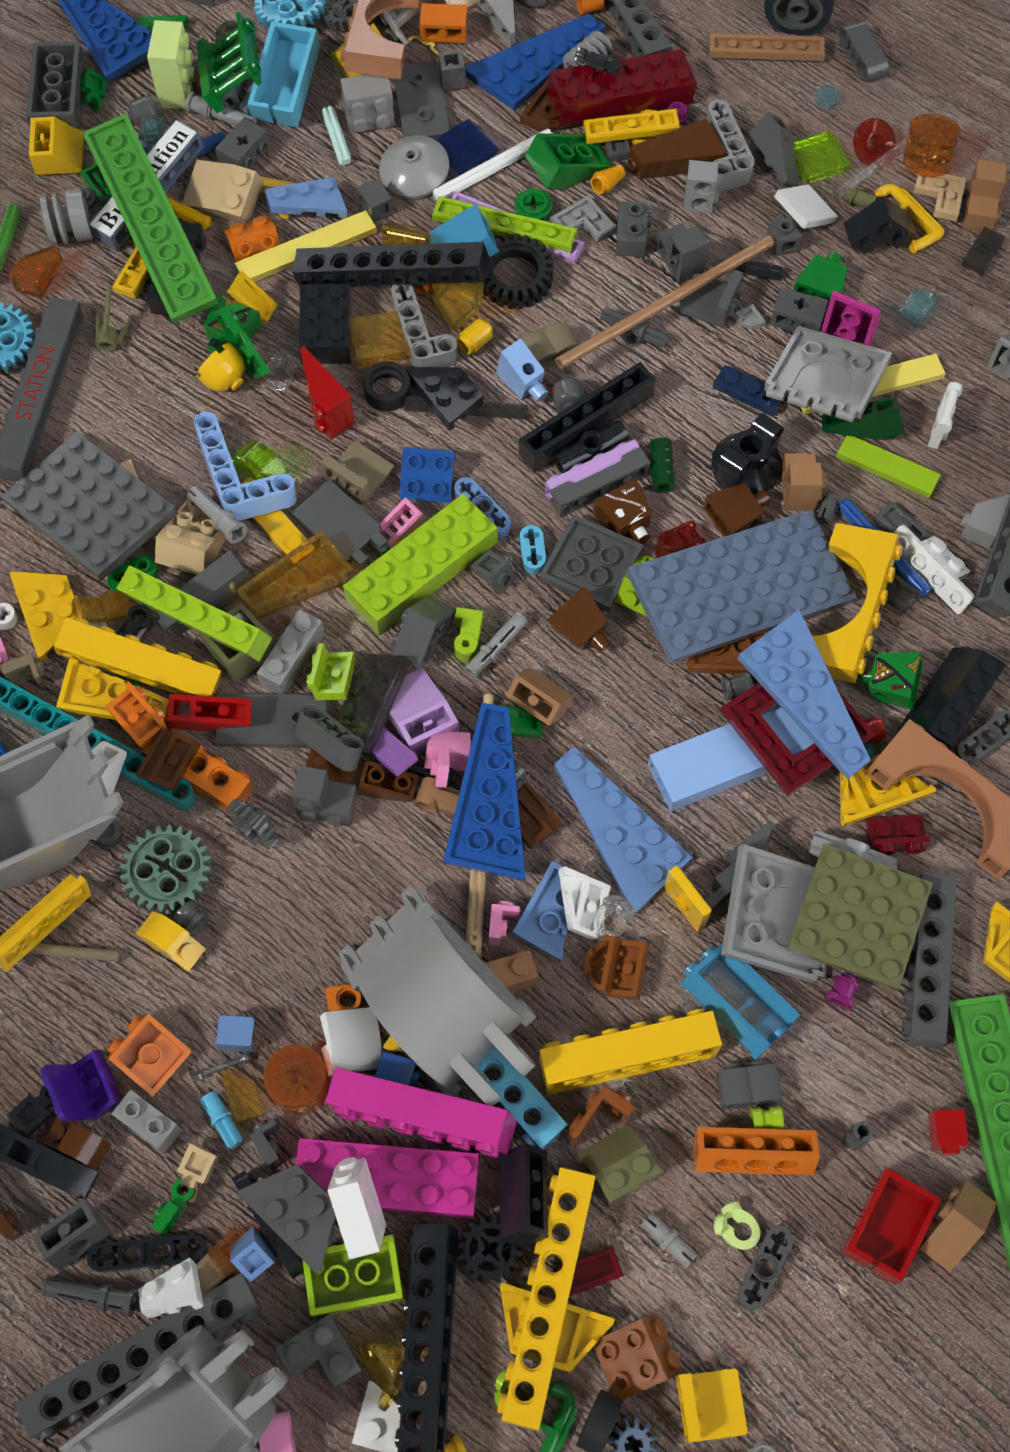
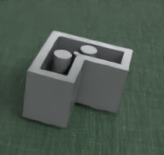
[655,223,710,284]
[391,596,456,669]
[291,765,358,827]
[275,1314,364,1389]

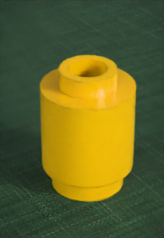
[456,319,493,355]

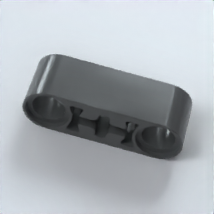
[839,21,889,82]
[294,705,364,771]

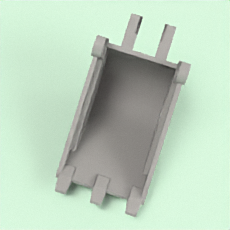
[0,715,123,890]
[339,886,537,1106]
[59,1325,288,1452]

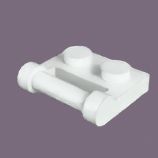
[928,382,963,449]

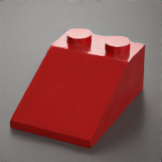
[300,346,355,440]

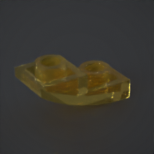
[72,591,132,623]

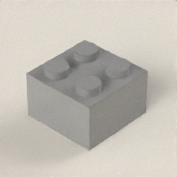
[340,75,395,134]

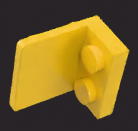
[675,1368,748,1443]

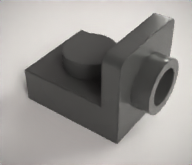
[471,550,516,595]
[249,1118,282,1170]

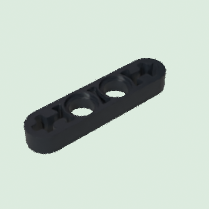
[232,1170,304,1279]
[87,1234,208,1273]

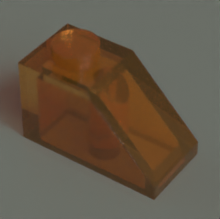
[10,245,63,299]

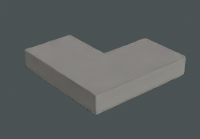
[550,195,617,243]

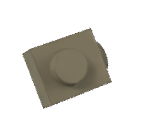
[0,653,46,688]

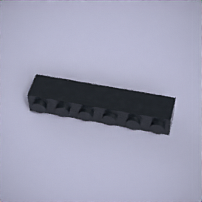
[518,362,656,473]

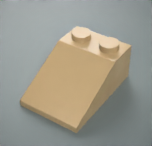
[182,160,264,224]

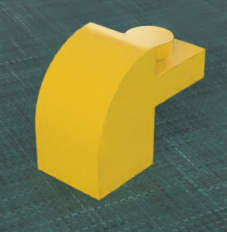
[135,911,206,972]

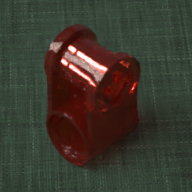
[654,521,706,558]

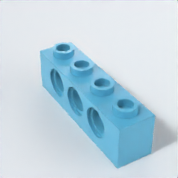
[477,1047,568,1150]

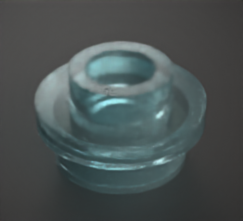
[815,85,839,108]

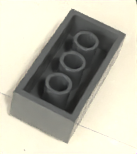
[26,41,86,130]

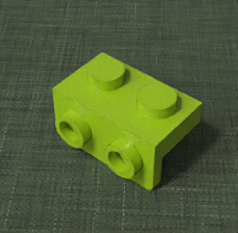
[307,643,356,701]

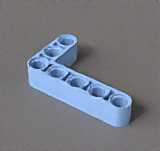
[194,412,297,521]

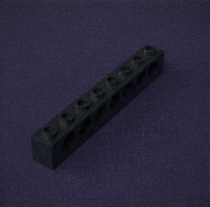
[291,242,490,287]
[395,1224,458,1452]

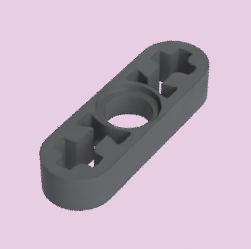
[955,709,1010,766]
[737,1226,793,1311]

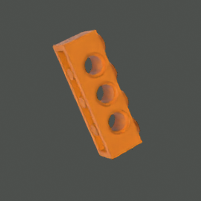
[141,728,254,811]
[693,1127,820,1176]

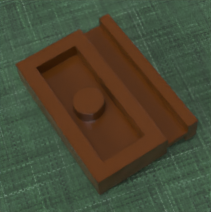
[137,726,200,793]
[517,782,562,850]

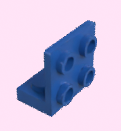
[400,447,456,503]

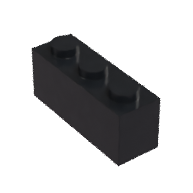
[500,1143,548,1249]

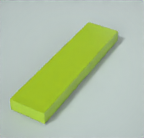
[836,435,941,498]

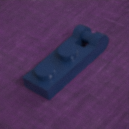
[713,364,786,416]

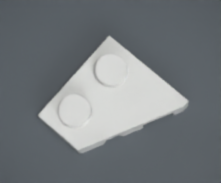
[559,866,611,940]
[138,1257,204,1318]
[352,1381,421,1452]

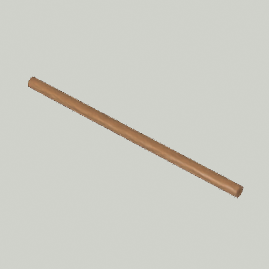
[556,235,774,369]

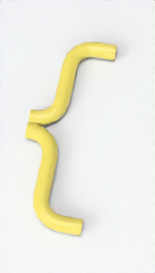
[407,35,439,63]

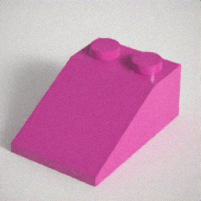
[821,291,881,346]

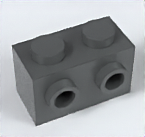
[616,201,652,257]

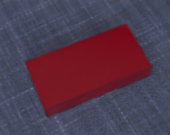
[556,1246,623,1297]

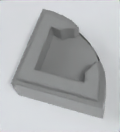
[732,304,766,329]

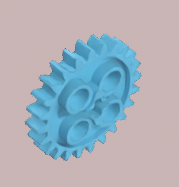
[254,0,328,29]
[0,302,35,374]

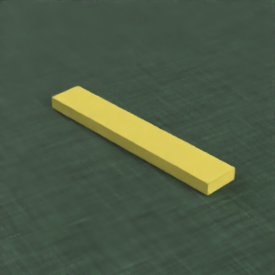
[235,210,377,282]
[801,354,945,415]

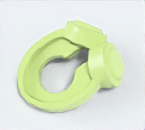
[714,1201,761,1250]

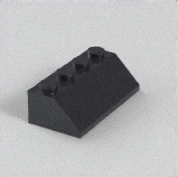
[898,647,1007,750]

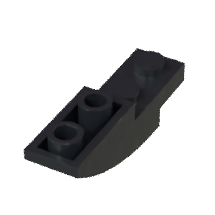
[0,1123,100,1200]

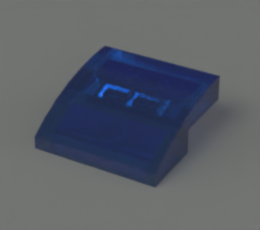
[436,119,499,176]

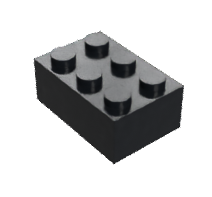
[299,284,352,364]

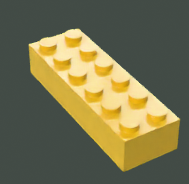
[538,1009,722,1096]

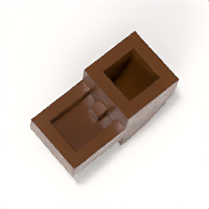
[42,1116,112,1171]

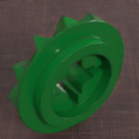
[515,189,553,220]

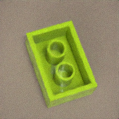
[303,1235,405,1319]

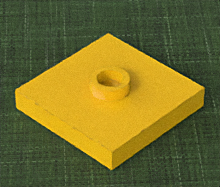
[664,865,712,932]

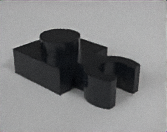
[7,1086,54,1137]

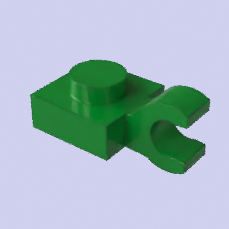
[151,1179,197,1234]

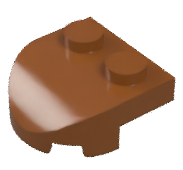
[584,936,650,1000]

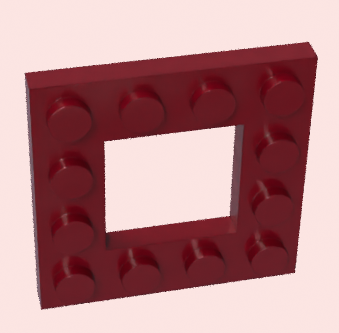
[720,683,875,797]

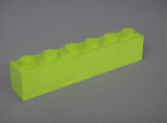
[116,565,272,662]

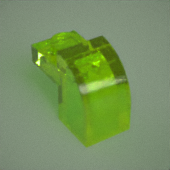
[232,439,290,480]

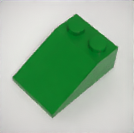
[525,133,613,189]

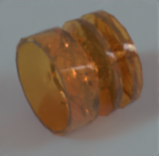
[903,114,960,177]
[263,1044,330,1116]

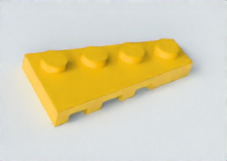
[56,657,169,725]

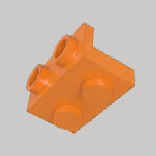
[224,216,280,262]
[105,681,167,749]

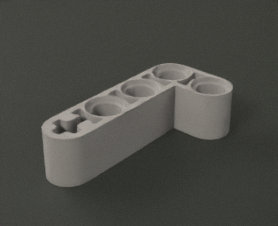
[706,99,754,191]
[391,284,458,367]

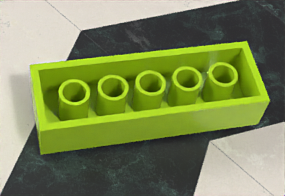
[343,494,498,635]

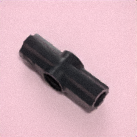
[553,420,629,473]

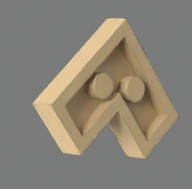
[913,168,966,222]

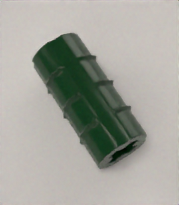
[650,437,675,493]

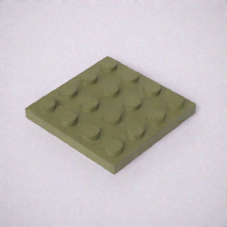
[787,843,933,991]

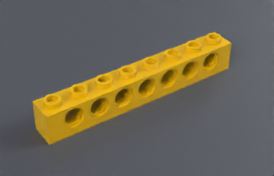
[497,1167,596,1432]

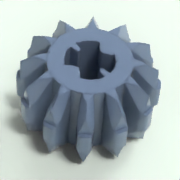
[607,1417,660,1452]

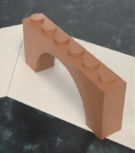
[341,0,420,79]
[864,719,1010,880]

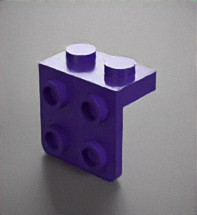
[40,1050,122,1122]

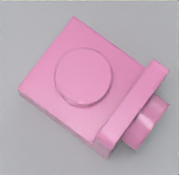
[488,901,520,946]

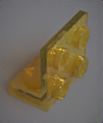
[350,311,406,367]

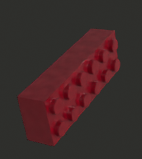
[547,49,697,126]

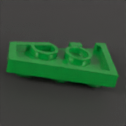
[214,306,270,380]

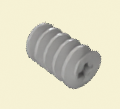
[563,31,613,68]

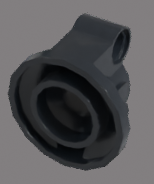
[711,413,784,494]

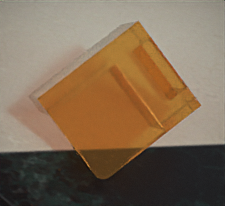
[207,1226,243,1278]

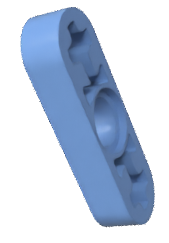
[454,477,511,538]

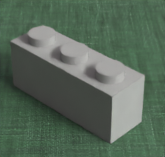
[257,609,325,694]

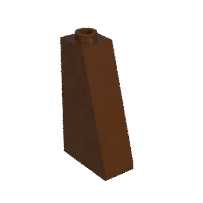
[627,118,728,179]

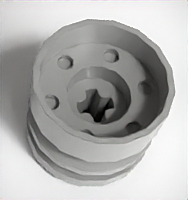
[40,187,94,246]

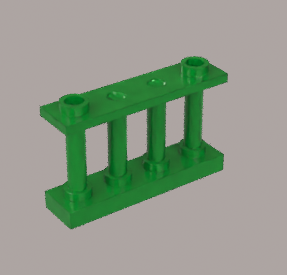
[196,11,262,114]

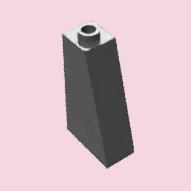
[157,550,263,635]

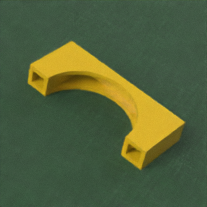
[812,523,902,683]

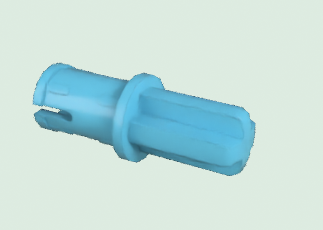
[200,1091,243,1149]

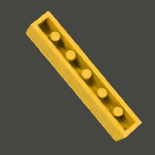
[54,617,222,697]

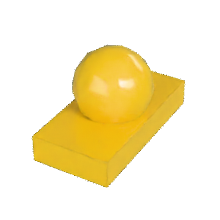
[227,272,278,325]

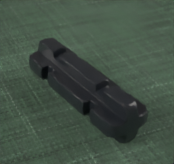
[575,47,620,75]
[734,260,782,281]

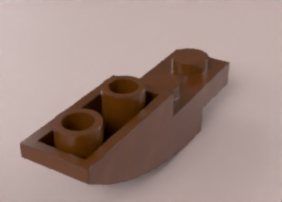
[306,748,419,802]

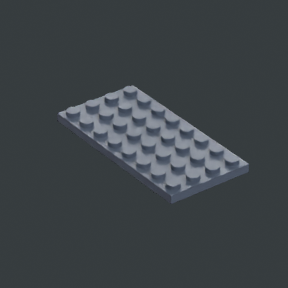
[626,509,857,664]

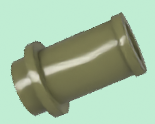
[845,186,877,208]

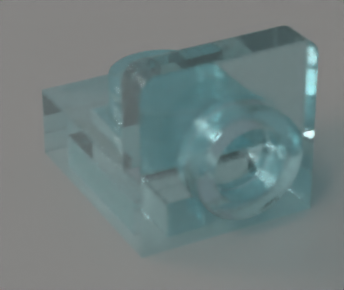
[897,288,936,327]

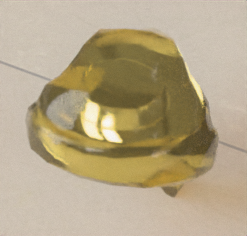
[361,1341,405,1412]

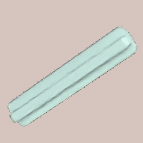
[322,106,351,166]

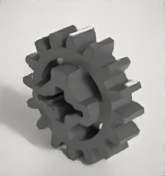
[324,0,357,33]
[225,799,279,850]

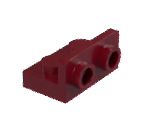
[866,815,930,856]

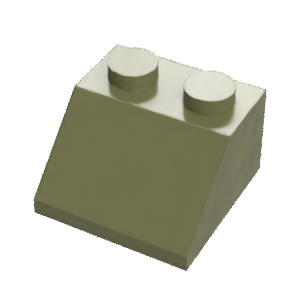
[198,603,275,683]
[577,1124,662,1207]

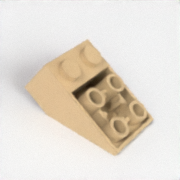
[155,498,226,575]

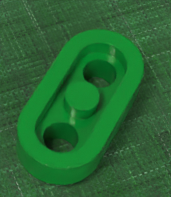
[107,556,158,596]

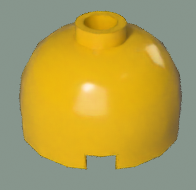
[196,342,246,392]

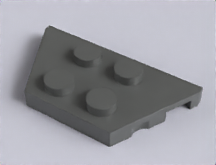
[237,1164,337,1275]

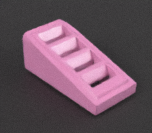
[379,497,427,551]

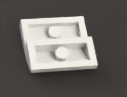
[320,1007,381,1077]

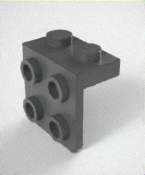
[678,270,745,328]

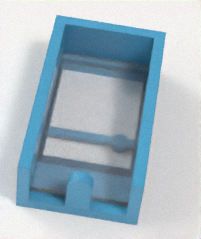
[680,943,800,1060]

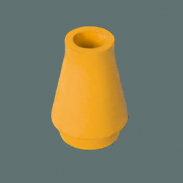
[591,164,625,195]

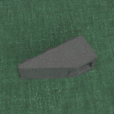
[749,112,799,187]

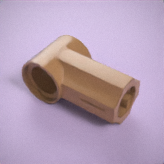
[414,777,460,816]

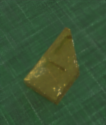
[221,1070,264,1124]

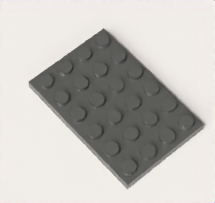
[1,431,178,581]

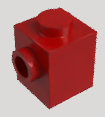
[928,1109,969,1156]

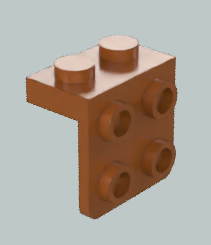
[568,1086,635,1147]
[593,1313,683,1400]

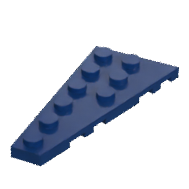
[58,0,152,82]
[465,13,606,111]
[443,702,526,882]

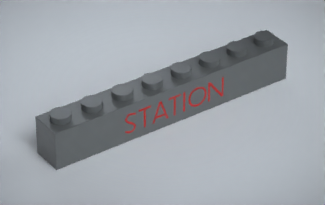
[0,297,84,482]

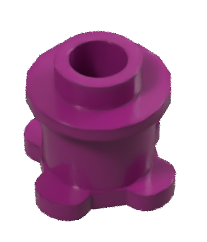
[824,973,861,1011]

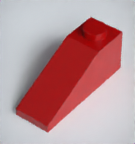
[167,694,252,731]

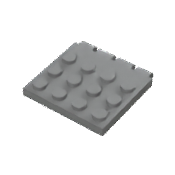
[764,326,892,423]
[721,844,828,983]

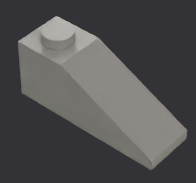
[478,0,515,48]

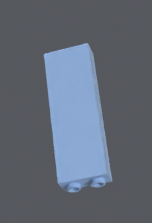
[648,705,814,812]

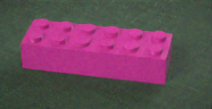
[325,1068,517,1158]
[296,1138,479,1220]

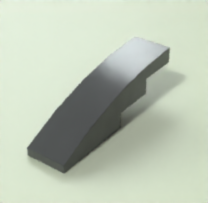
[705,820,775,915]

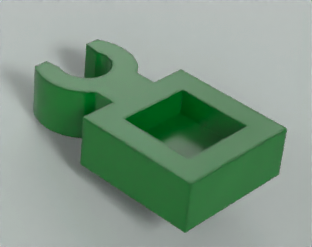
[80,67,107,112]

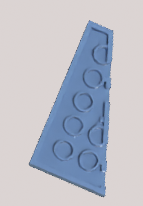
[737,610,871,779]
[554,746,693,916]

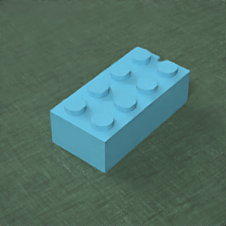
[248,21,321,128]

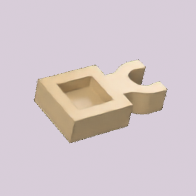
[177,1143,219,1202]

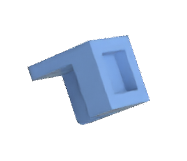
[216,1015,255,1052]
[230,1226,274,1282]

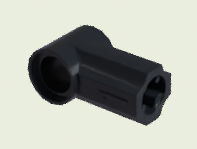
[116,604,154,640]

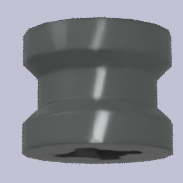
[173,900,210,936]

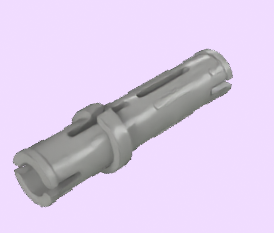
[464,612,528,679]

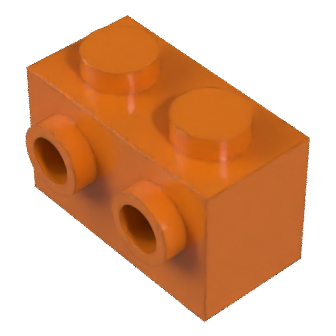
[420,3,467,43]

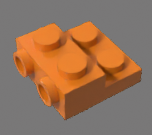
[107,1013,192,1097]

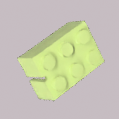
[147,20,197,109]

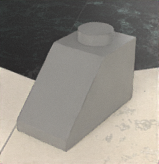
[986,334,1010,381]
[960,494,1010,549]

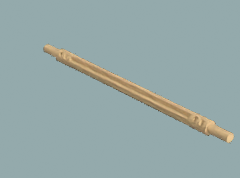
[466,694,494,958]

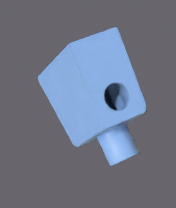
[496,338,549,402]

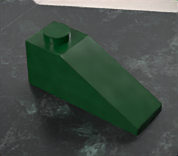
[821,395,905,440]

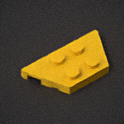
[10,571,82,662]
[840,754,937,827]
[983,901,1010,983]
[500,1282,615,1373]

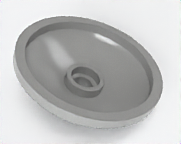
[379,135,450,199]

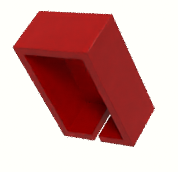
[840,1168,942,1285]

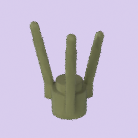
[95,285,133,352]

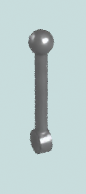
[192,1052,252,1081]

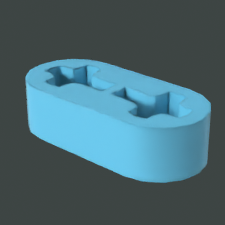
[520,525,546,575]

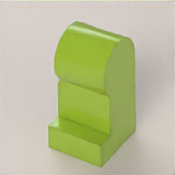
[454,607,483,662]

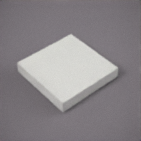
[774,185,838,229]

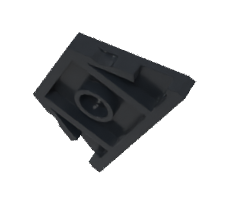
[405,367,483,430]

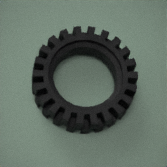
[479,234,553,310]

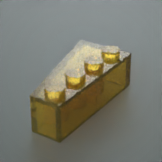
[236,531,354,620]

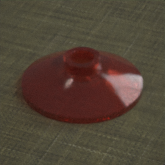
[853,118,896,167]

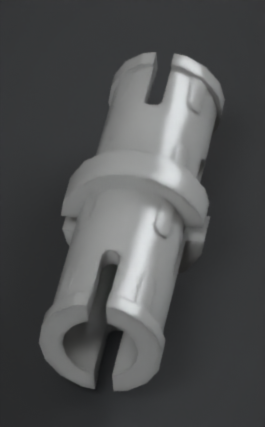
[640,1212,698,1269]

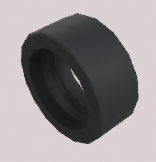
[363,361,411,411]
[576,1389,623,1452]

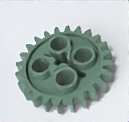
[120,824,213,915]

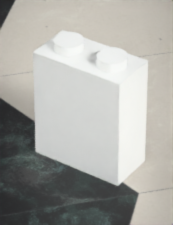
[328,1157,386,1259]

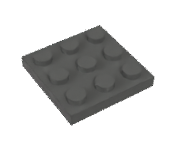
[539,514,644,612]

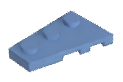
[265,177,347,218]
[511,861,568,963]

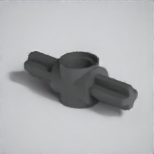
[600,307,669,348]

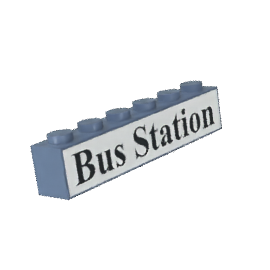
[88,120,204,252]

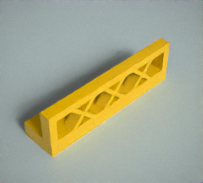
[0,874,91,973]

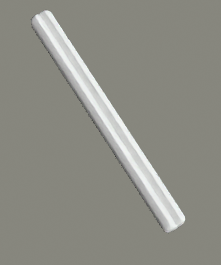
[433,129,552,201]

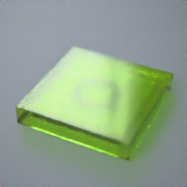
[793,130,851,184]

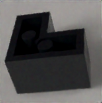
[843,196,917,254]

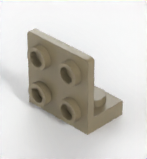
[321,441,394,504]

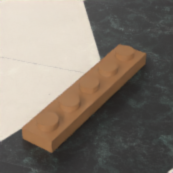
[709,33,825,61]

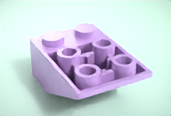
[374,668,459,755]

